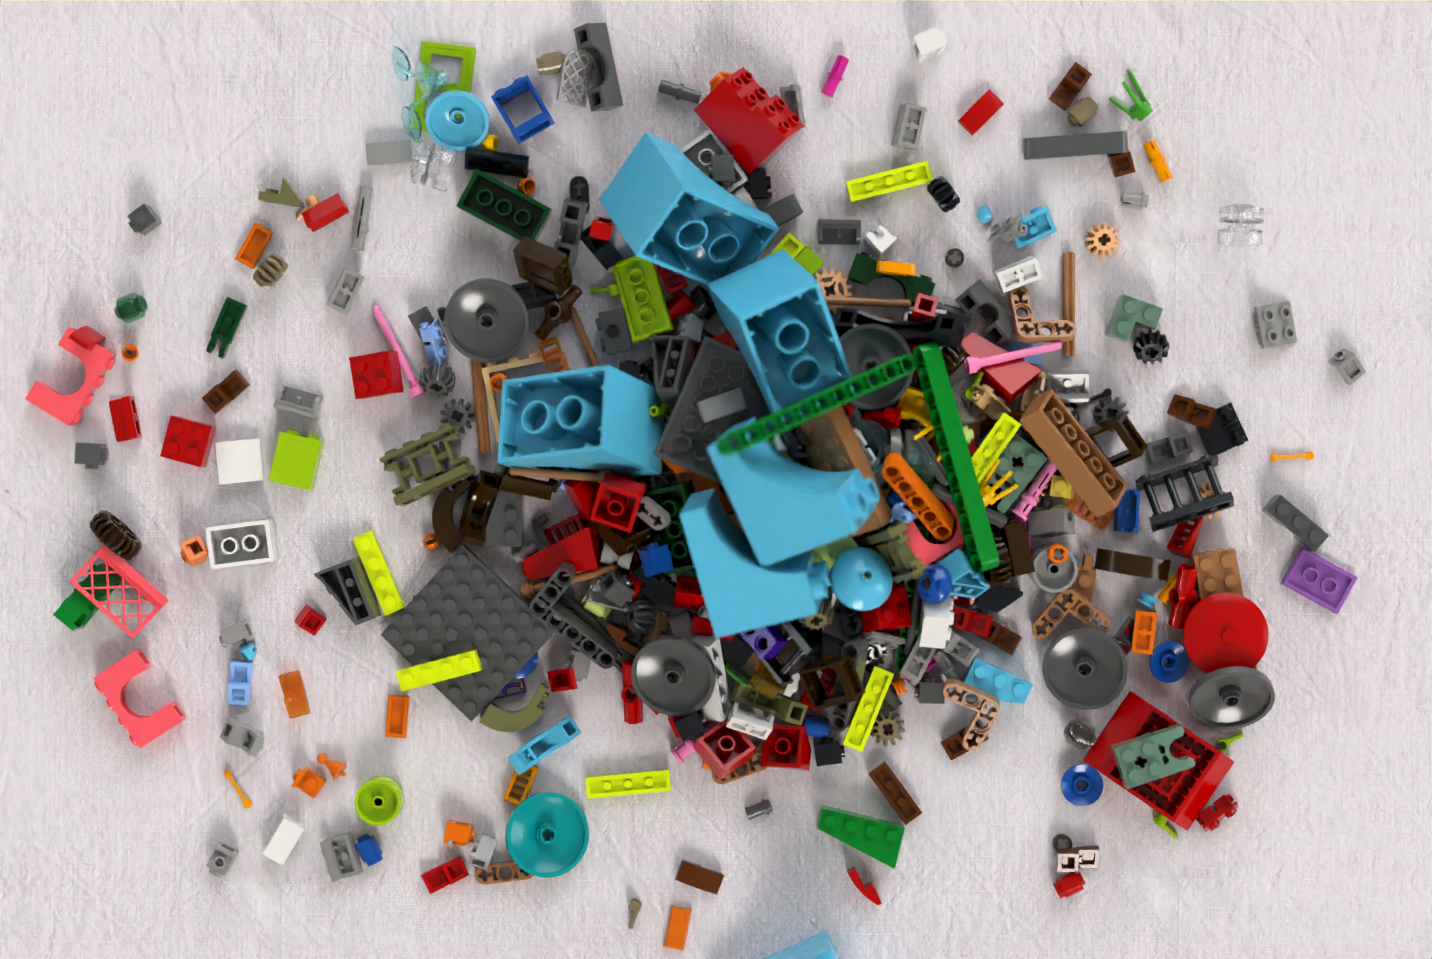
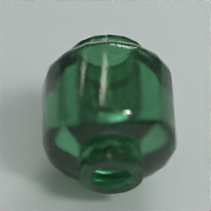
[114,293,148,323]

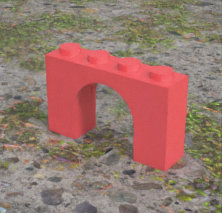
[25,327,117,426]
[894,489,965,565]
[93,649,186,748]

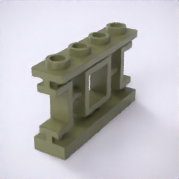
[379,423,476,506]
[855,521,929,583]

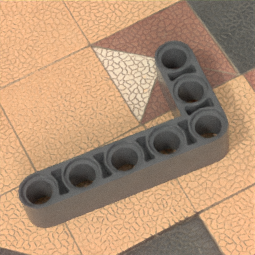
[529,562,619,669]

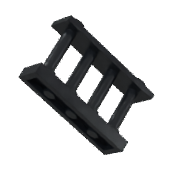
[1135,454,1234,532]
[737,619,822,685]

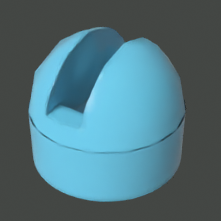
[976,204,994,223]
[238,643,257,661]

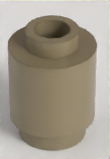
[536,51,567,76]
[1067,96,1099,127]

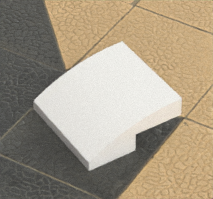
[214,439,263,485]

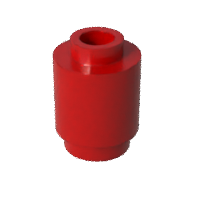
[1053,872,1086,899]

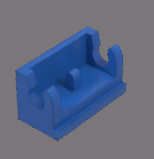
[1113,490,1140,533]

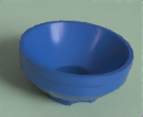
[917,565,952,604]

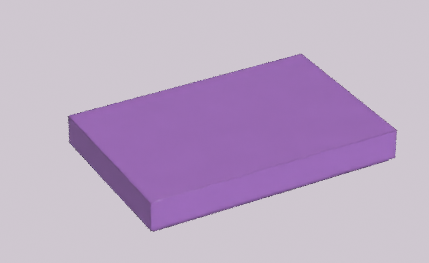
[1281,547,1358,614]

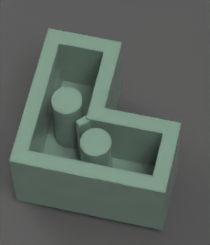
[1105,294,1163,342]

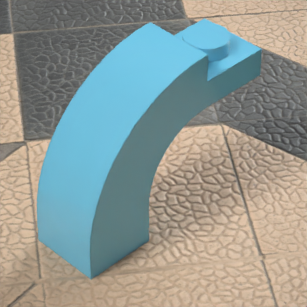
[507,715,582,775]

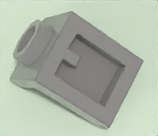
[1328,348,1366,385]

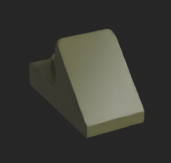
[258,178,304,208]

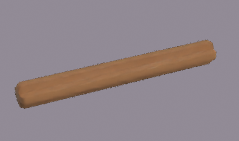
[1063,252,1075,356]
[471,359,491,454]

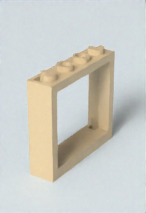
[481,348,569,443]

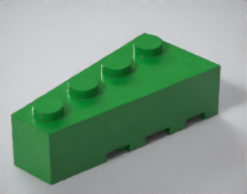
[817,805,905,869]

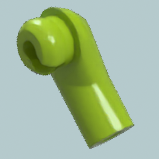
[649,399,673,417]

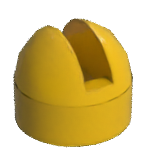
[482,134,498,151]

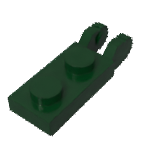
[206,297,248,359]

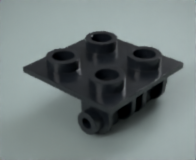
[1195,402,1248,456]

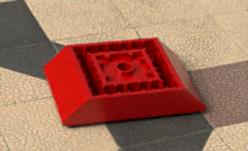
[1083,691,1234,831]

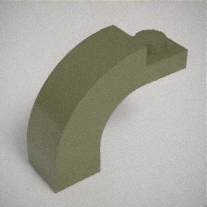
[730,681,808,725]
[480,683,550,732]

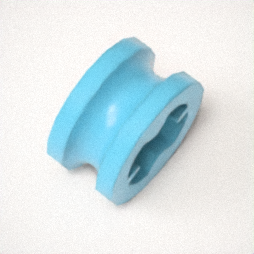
[1137,591,1159,610]

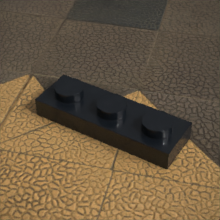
[465,147,529,178]

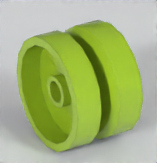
[354,776,405,826]

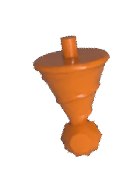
[317,753,347,780]

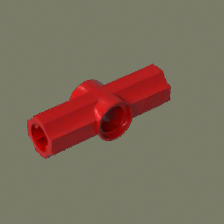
[1168,564,1198,629]
[621,659,643,724]

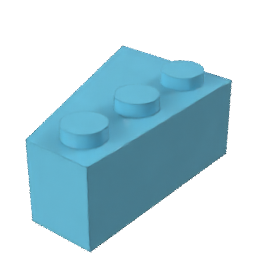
[934,548,990,598]
[960,657,1033,704]

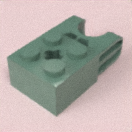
[980,433,1048,515]
[1110,725,1195,789]

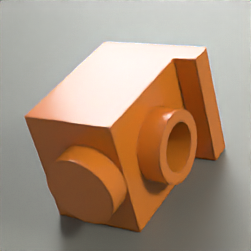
[180,535,209,568]
[443,819,476,846]

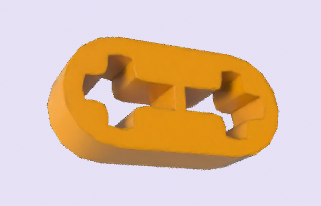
[875,261,917,277]

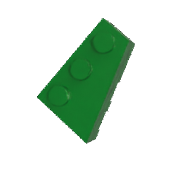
[53,563,121,631]

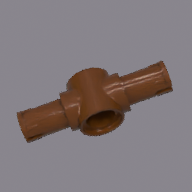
[534,284,583,341]

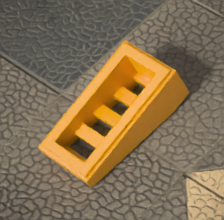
[503,766,539,806]

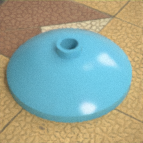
[425,90,489,151]
[830,547,893,611]

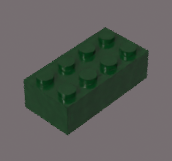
[456,169,552,241]
[644,480,695,575]

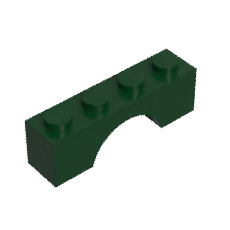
[847,252,936,305]

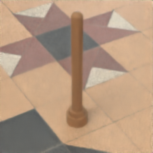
[823,294,911,308]
[571,307,600,367]
[509,467,612,484]
[520,564,618,600]

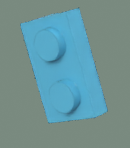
[1014,206,1057,249]

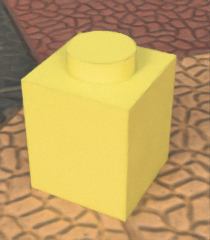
[1050,475,1075,499]

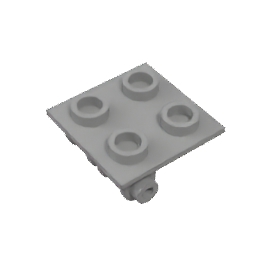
[1253,301,1297,349]

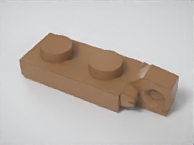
[1069,554,1096,614]

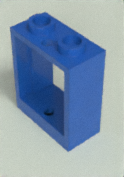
[491,76,555,144]

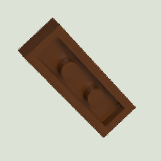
[868,761,922,825]

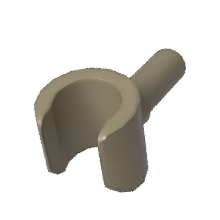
[628,898,642,929]

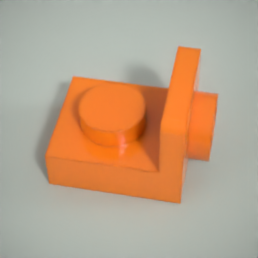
[291,766,327,799]

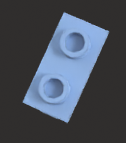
[419,319,448,365]
[890,501,918,524]

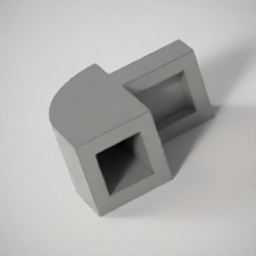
[940,630,980,667]
[220,718,264,757]

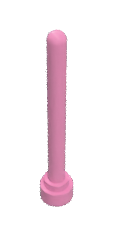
[372,305,426,398]
[964,341,1062,374]

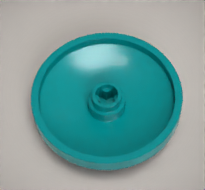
[505,792,589,878]

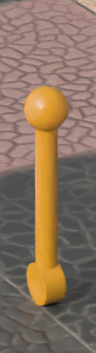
[1270,452,1314,462]
[224,770,252,808]

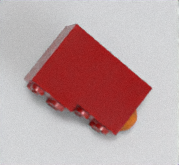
[694,67,804,174]

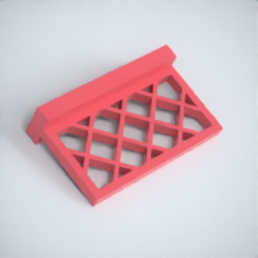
[69,545,169,639]

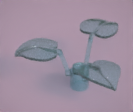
[392,46,449,143]
[855,419,936,492]

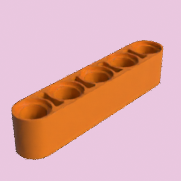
[882,453,954,541]

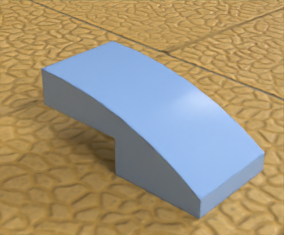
[228,659,253,706]

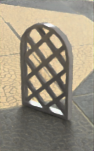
[556,49,592,107]

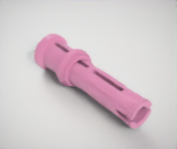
[1010,460,1058,521]
[670,721,720,764]

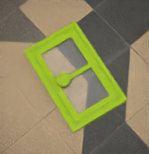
[411,41,476,131]

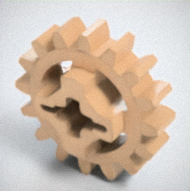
[815,269,852,315]

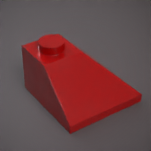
[761,724,811,771]

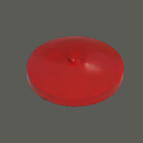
[1182,592,1269,673]

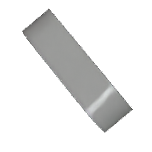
[637,496,670,530]

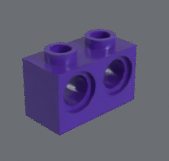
[740,624,788,659]

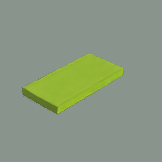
[612,255,674,343]

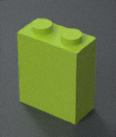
[268,428,325,490]

